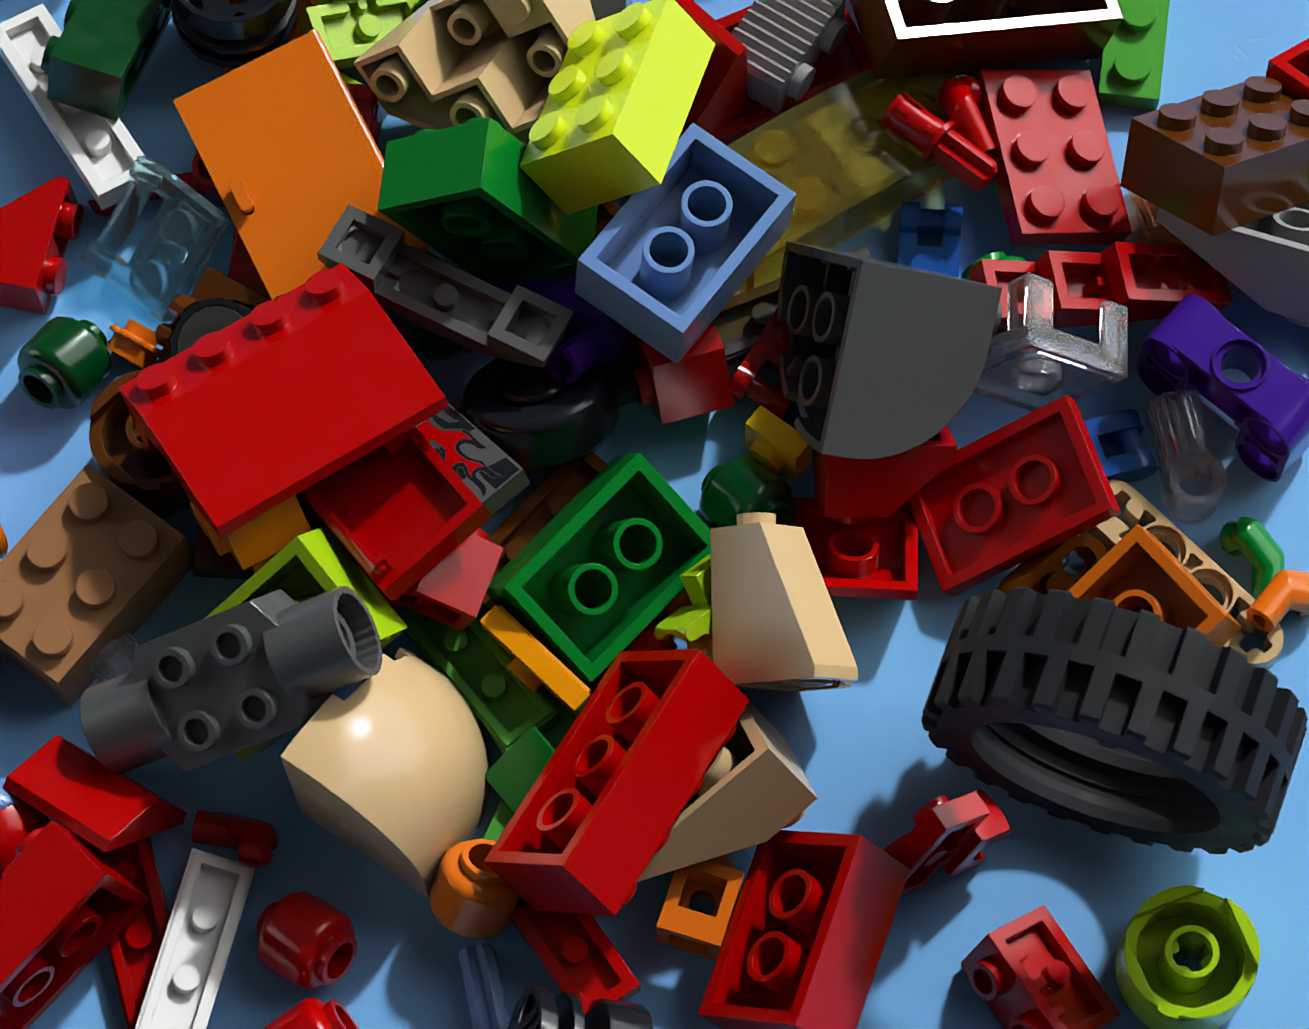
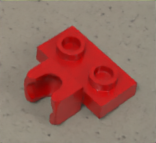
[883,789,1011,895]

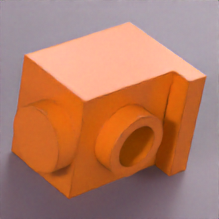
[656,855,745,961]

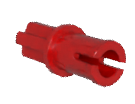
[881,92,998,192]

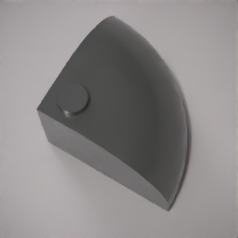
[777,241,1002,459]

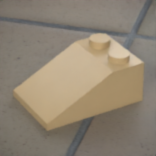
[637,701,818,882]

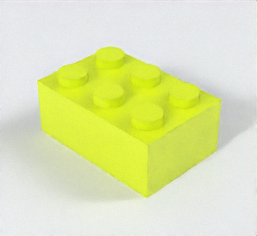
[519,0,715,215]

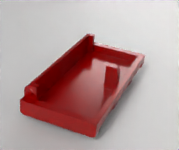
[300,427,491,601]

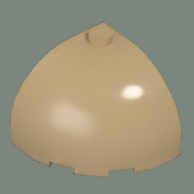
[280,648,491,899]

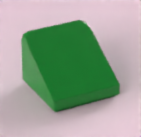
[485,726,555,815]

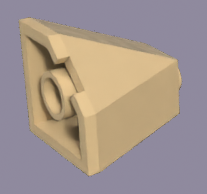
[710,512,858,692]

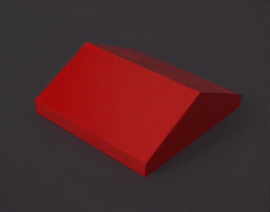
[791,498,918,600]
[3,735,187,852]

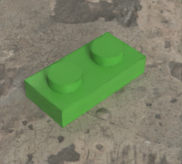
[1097,0,1170,111]

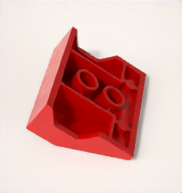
[118,262,449,538]

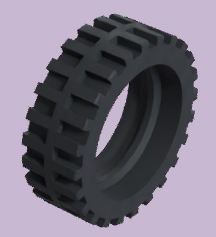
[921,587,1308,854]

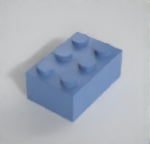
[574,123,797,364]

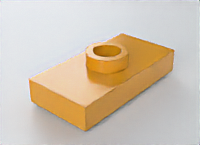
[480,604,592,717]

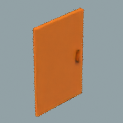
[173,29,429,300]

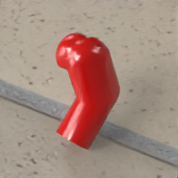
[938,76,996,153]

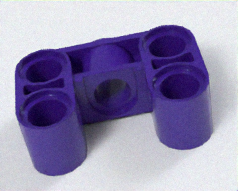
[1136,294,1309,482]

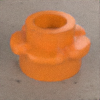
[106,319,163,370]

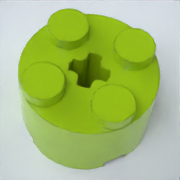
[1115,885,1261,1029]

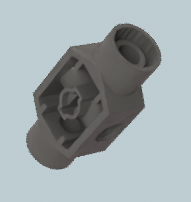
[80,586,382,774]

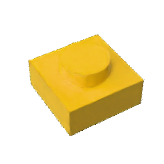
[744,405,811,483]

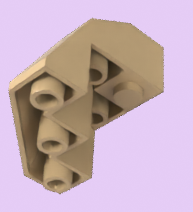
[353,0,595,146]

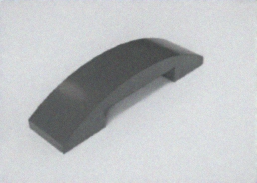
[317,205,574,368]

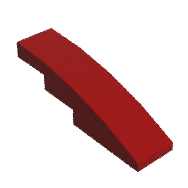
[969,242,1233,328]

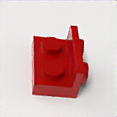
[961,905,1121,1029]

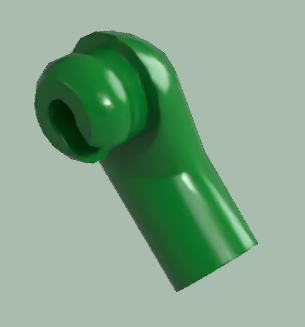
[1219,517,1285,600]

